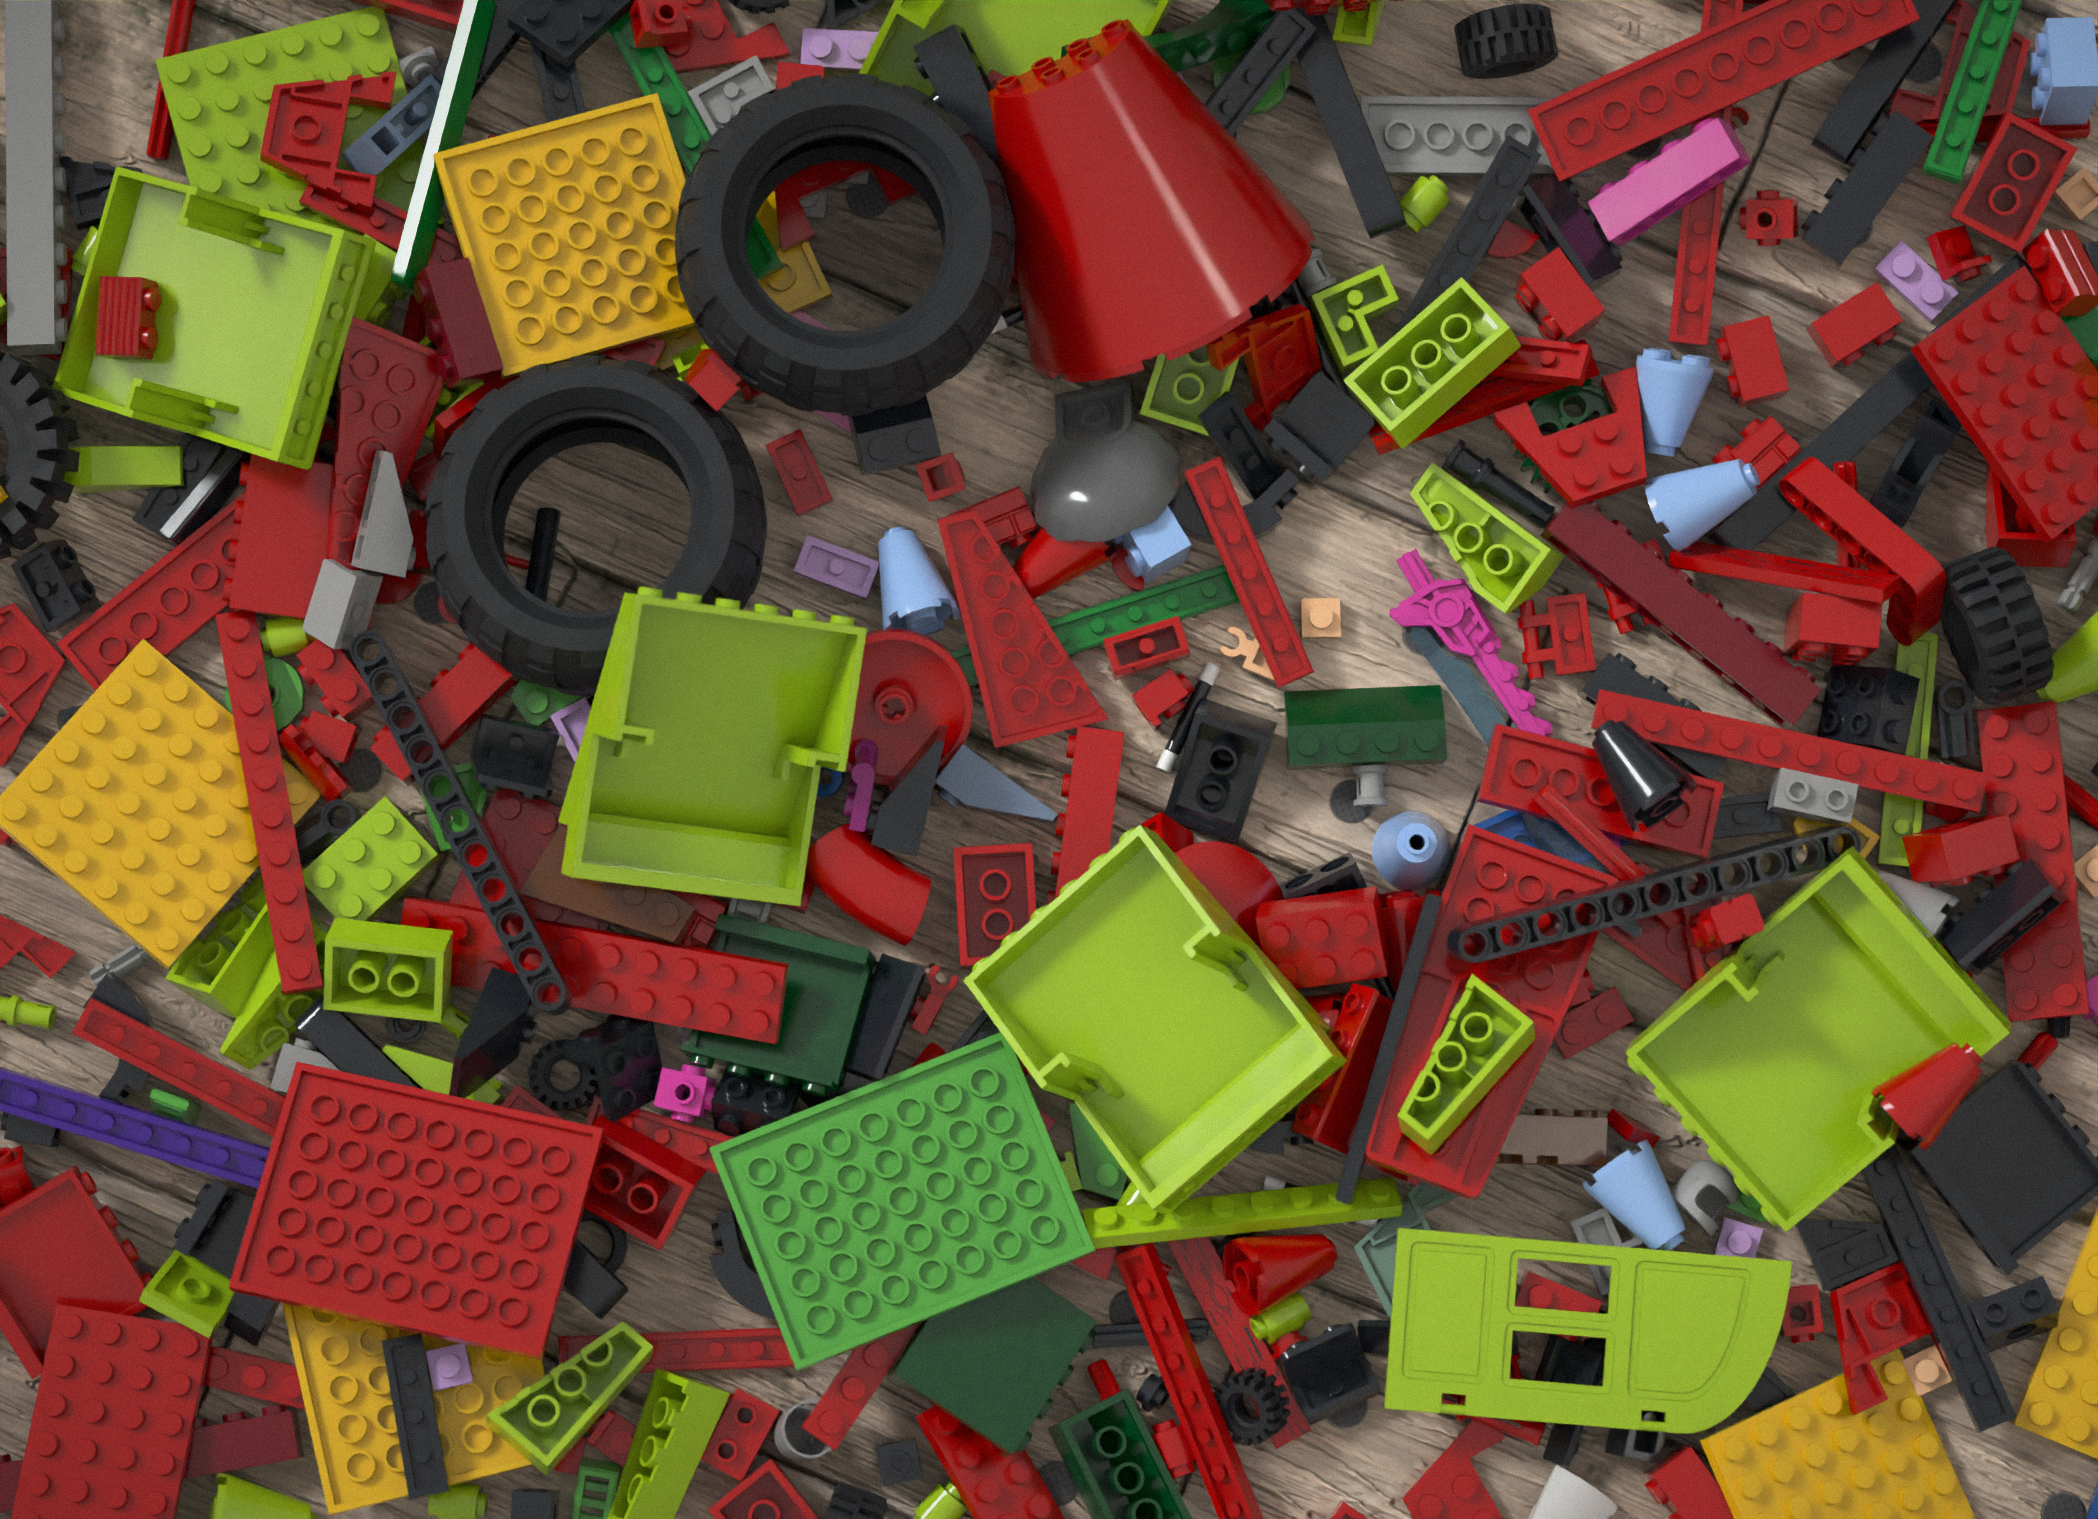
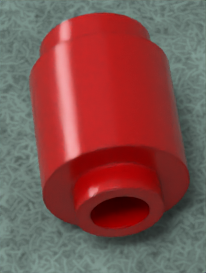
[1151,1418,1196,1479]

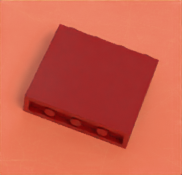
[222,453,379,632]
[1291,983,1420,1186]
[0,1165,153,1379]

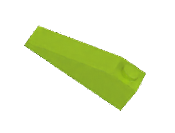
[1410,462,1565,615]
[165,869,303,1018]
[220,914,331,1071]

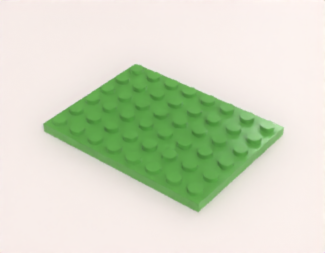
[709,1032,1095,1372]

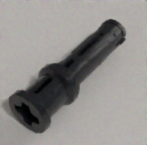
[1441,439,1555,528]

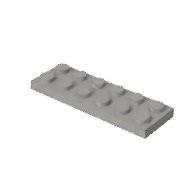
[1360,96,1594,177]

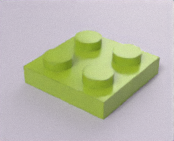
[139,1249,235,1338]

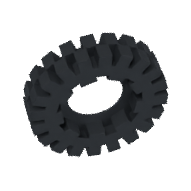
[0,351,80,559]

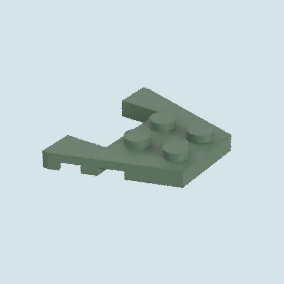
[1354,1182,1460,1320]

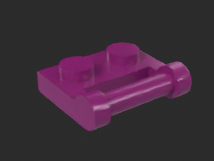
[843,739,879,832]

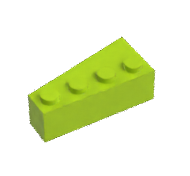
[486,1321,653,1476]
[607,1367,730,1519]

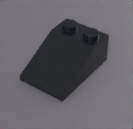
[848,396,941,476]
[1164,698,1277,843]
[866,725,947,856]
[449,967,539,1098]

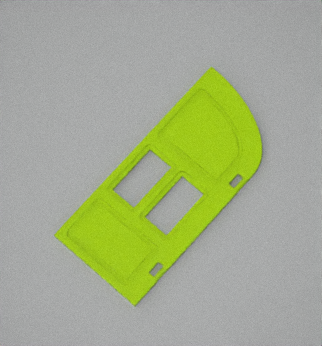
[1384,1228,1792,1434]

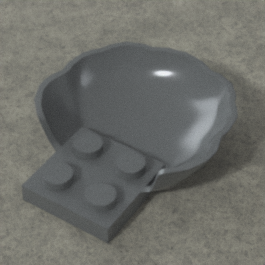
[1030,379,1181,542]

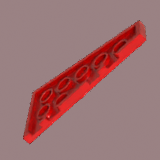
[328,316,446,570]
[937,509,1109,748]

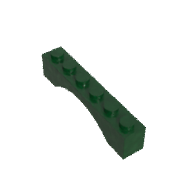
[1061,0,1277,73]

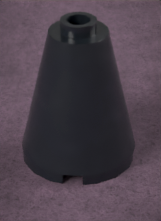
[1592,720,1696,832]

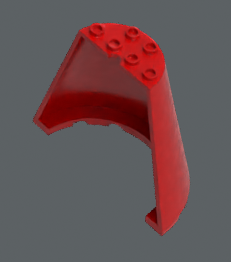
[988,19,1314,382]

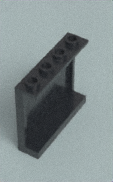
[1902,1059,2098,1276]

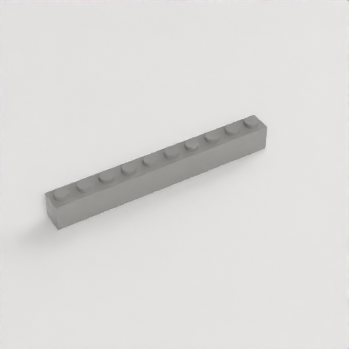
[5,0,68,356]

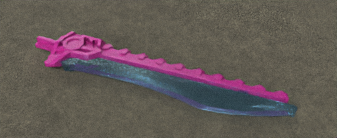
[1389,549,1642,938]

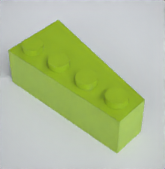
[1398,974,1536,1155]

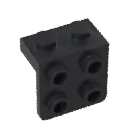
[1263,373,1375,482]
[1817,666,1920,755]
[470,713,559,800]
[564,1014,663,1122]
[711,1067,803,1136]
[173,1179,255,1279]
[1280,1323,1382,1425]

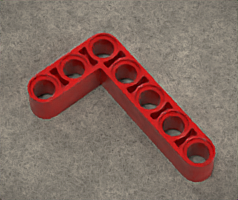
[1779,456,1946,646]

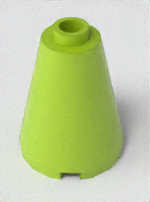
[2036,611,2098,704]
[208,1473,318,1519]

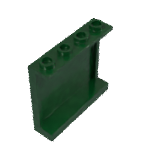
[680,914,876,1097]
[886,1277,1096,1458]

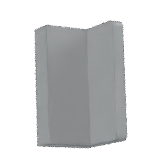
[302,559,383,649]

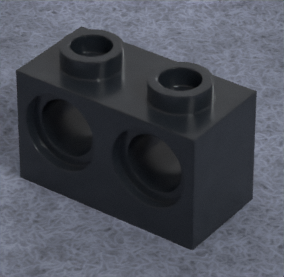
[1279,852,1368,899]

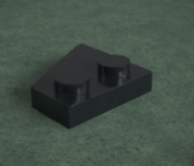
[60,156,144,230]
[1795,1218,1898,1291]

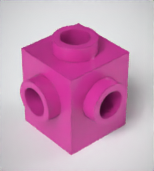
[653,1064,717,1123]

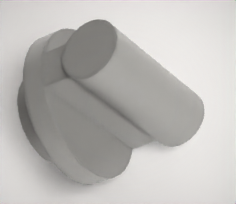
[398,45,440,87]

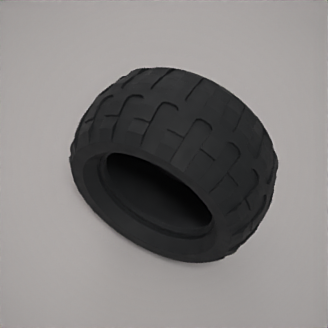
[675,73,1015,416]
[425,355,768,696]

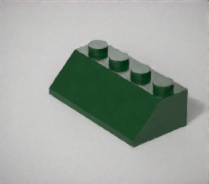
[1284,685,1447,770]
[1047,1388,1192,1519]

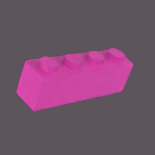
[1588,117,1752,246]

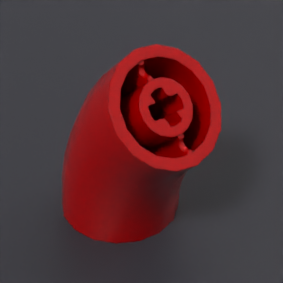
[805,823,931,946]

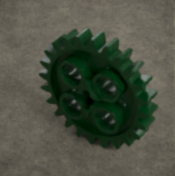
[1511,378,1614,499]

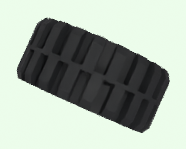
[1940,547,2054,706]

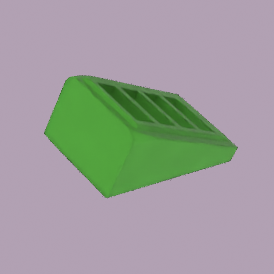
[149,1088,202,1125]
[571,1458,621,1519]

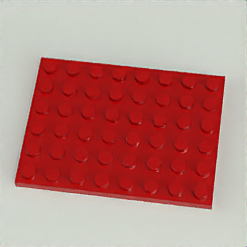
[229,1061,605,1361]

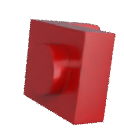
[0,1146,36,1209]

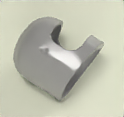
[1671,1160,1739,1237]
[773,1397,830,1463]

